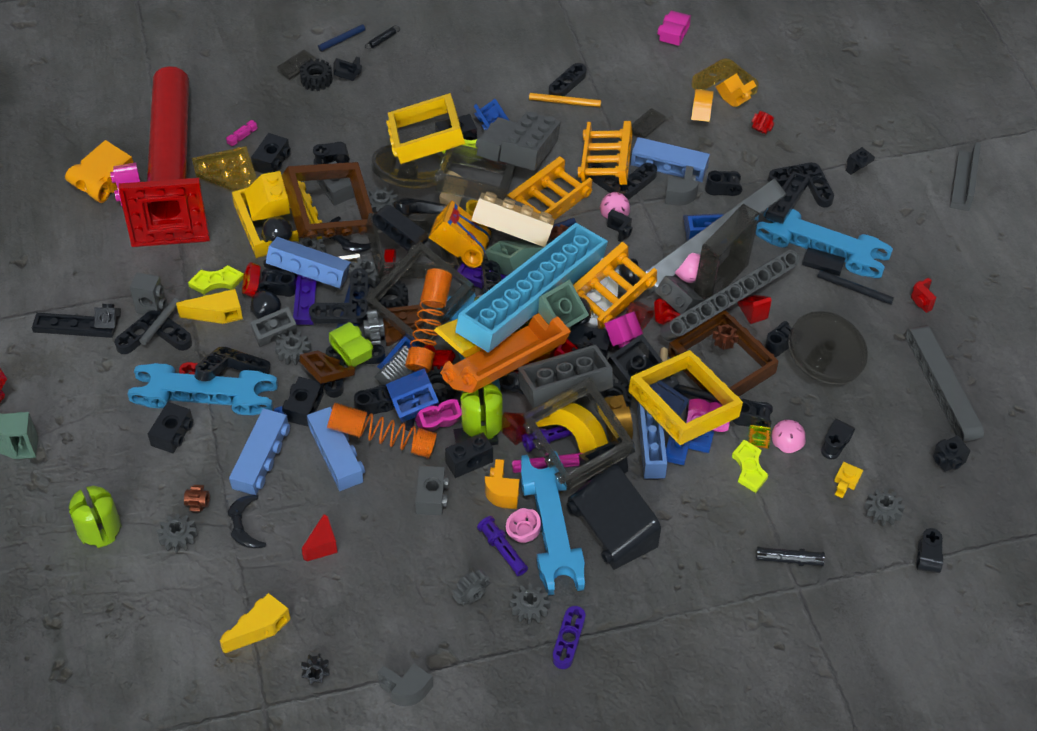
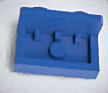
[474,99,510,130]

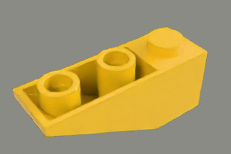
[176,289,243,324]
[220,593,291,653]

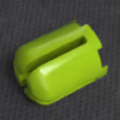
[461,383,503,439]
[68,486,122,548]

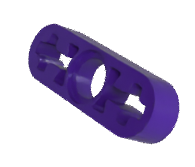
[552,606,586,669]

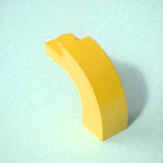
[534,402,608,453]

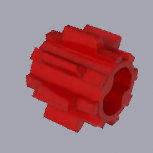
[751,111,774,134]

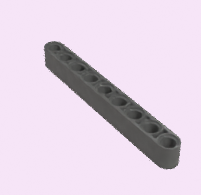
[638,179,787,294]
[661,250,799,341]

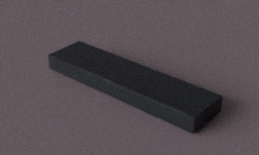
[765,171,811,224]
[32,312,117,338]

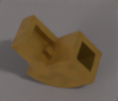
[602,395,633,445]

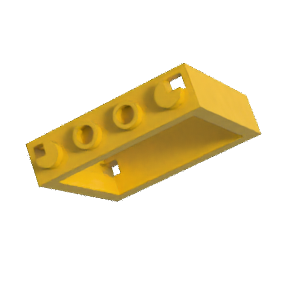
[386,93,465,164]
[232,181,322,258]
[628,350,743,445]

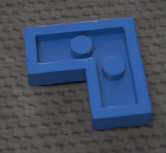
[666,431,714,465]

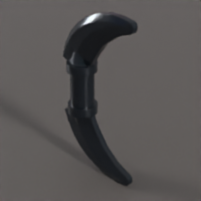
[329,216,375,252]
[227,495,266,548]

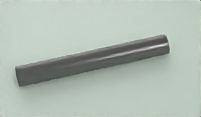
[139,297,180,345]

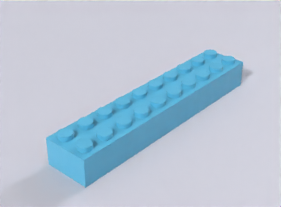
[455,223,608,353]

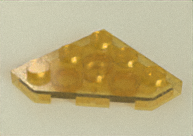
[191,146,257,191]

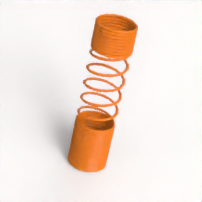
[405,268,453,373]
[327,402,437,459]

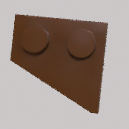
[382,304,424,346]
[299,350,355,384]

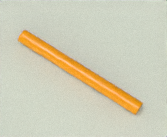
[529,93,601,107]

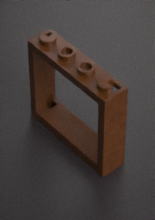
[281,162,375,239]
[668,310,779,397]

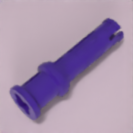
[522,425,573,452]
[477,516,528,576]

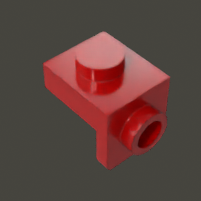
[911,278,937,313]
[654,298,680,325]
[424,342,456,370]

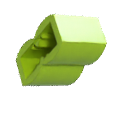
[329,322,373,367]

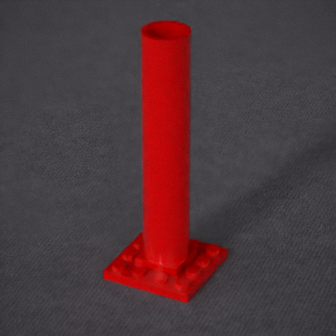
[118,66,210,247]

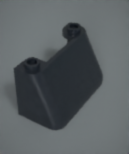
[566,463,661,570]

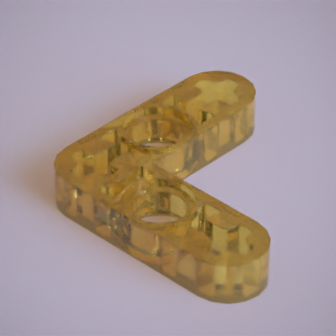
[692,58,759,95]

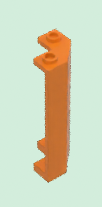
[440,313,571,393]

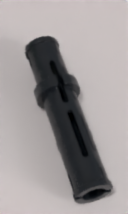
[756,546,825,567]

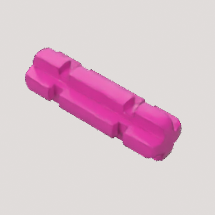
[226,120,258,146]

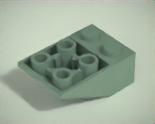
[485,240,548,276]
[0,412,38,459]

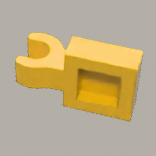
[834,462,863,498]

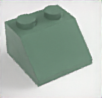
[538,280,589,328]

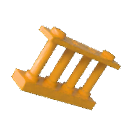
[578,121,633,185]
[507,156,592,220]
[573,242,657,329]

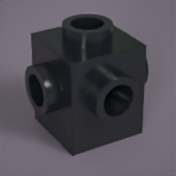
[933,435,970,472]

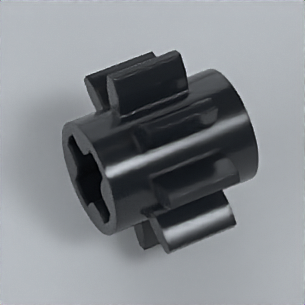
[301,653,330,684]

